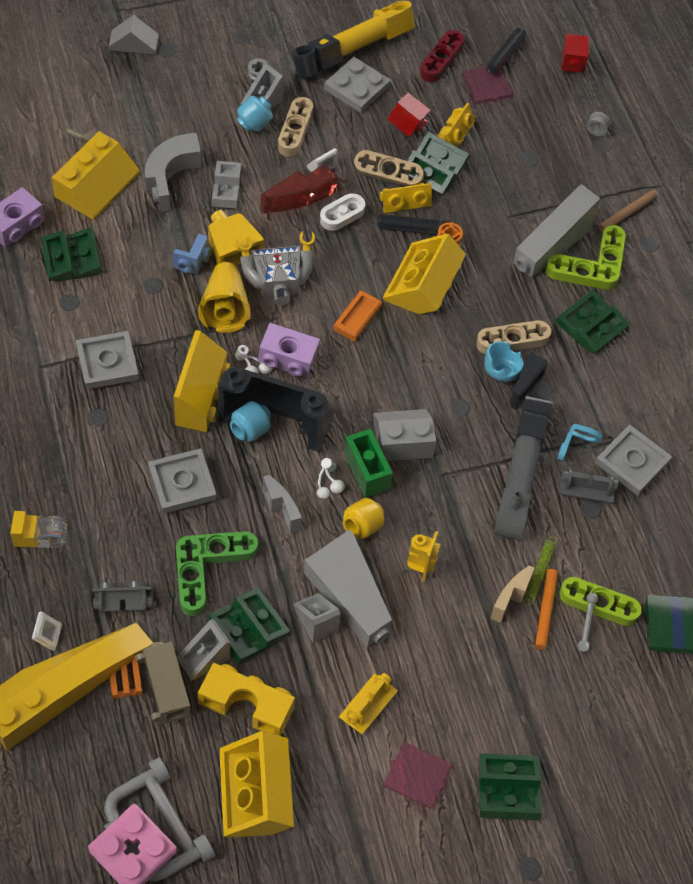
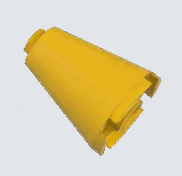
[198,262,251,333]

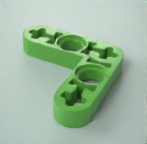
[176,531,258,616]

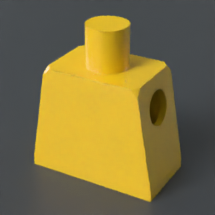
[208,210,264,265]

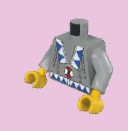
[235,231,315,306]

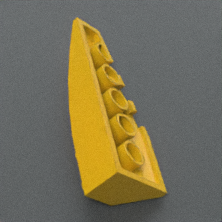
[0,623,153,751]

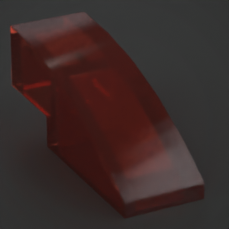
[261,164,337,213]

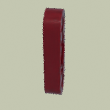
[420,30,464,82]

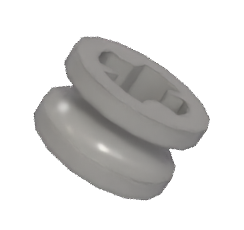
[248,59,268,80]
[586,112,611,136]

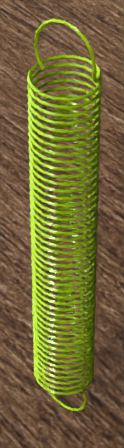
[524,537,557,605]

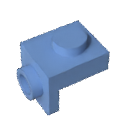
[173,234,211,275]

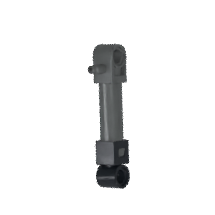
[493,394,553,540]

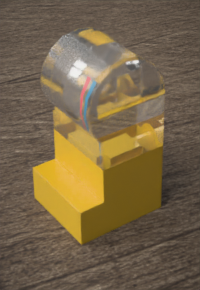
[10,511,68,548]

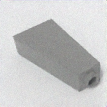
[513,184,600,278]
[304,530,392,647]

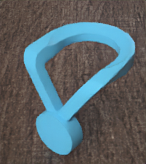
[557,424,603,461]

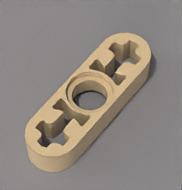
[278,97,313,157]
[354,150,424,186]
[476,320,551,354]

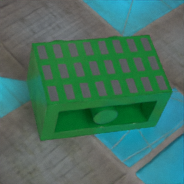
[344,429,393,498]

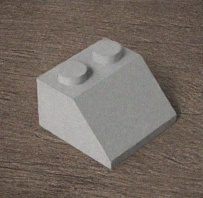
[373,409,436,461]

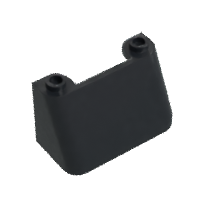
[218,367,334,452]

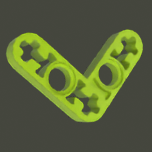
[545,225,626,290]

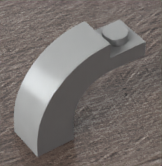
[145,133,201,212]

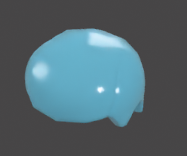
[484,341,524,382]

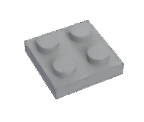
[324,57,391,113]
[76,331,139,390]
[595,424,672,496]
[148,448,217,514]

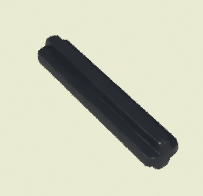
[486,28,526,75]
[377,213,450,235]

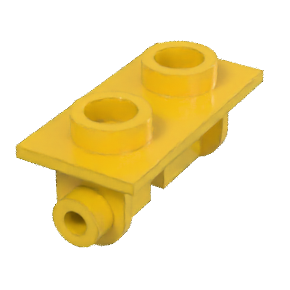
[437,103,475,147]
[379,183,432,213]
[407,531,441,581]
[339,673,398,735]

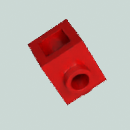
[561,34,589,73]
[387,93,430,137]

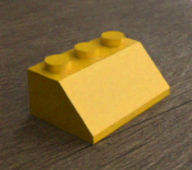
[51,131,140,220]
[383,233,466,314]
[174,330,231,432]
[220,730,294,838]

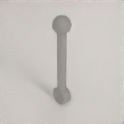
[578,593,598,652]

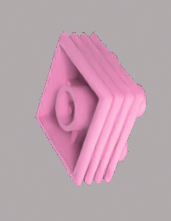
[88,804,177,884]

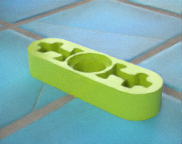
[559,577,641,626]

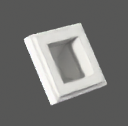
[32,612,62,651]

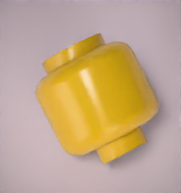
[343,498,384,539]

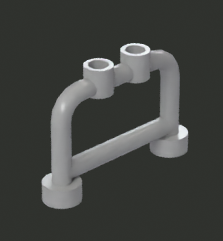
[104,757,215,881]

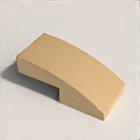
[490,566,534,623]

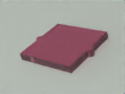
[462,66,513,104]
[383,742,451,809]

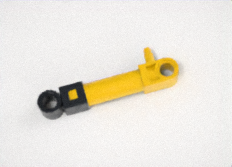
[292,1,415,78]

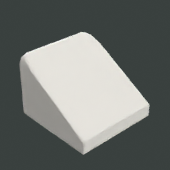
[307,148,337,177]

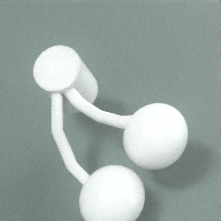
[235,345,273,375]
[317,458,345,498]

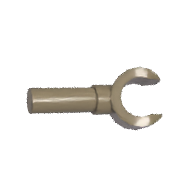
[66,128,96,146]

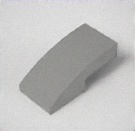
[212,161,241,209]
[263,475,302,534]

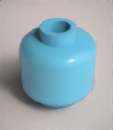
[237,95,273,132]
[230,401,271,442]

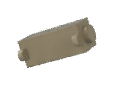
[135,641,191,724]

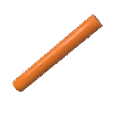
[535,569,558,650]

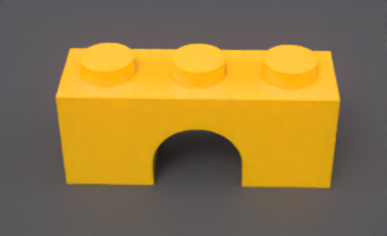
[198,662,295,736]

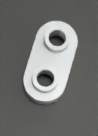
[320,194,365,231]

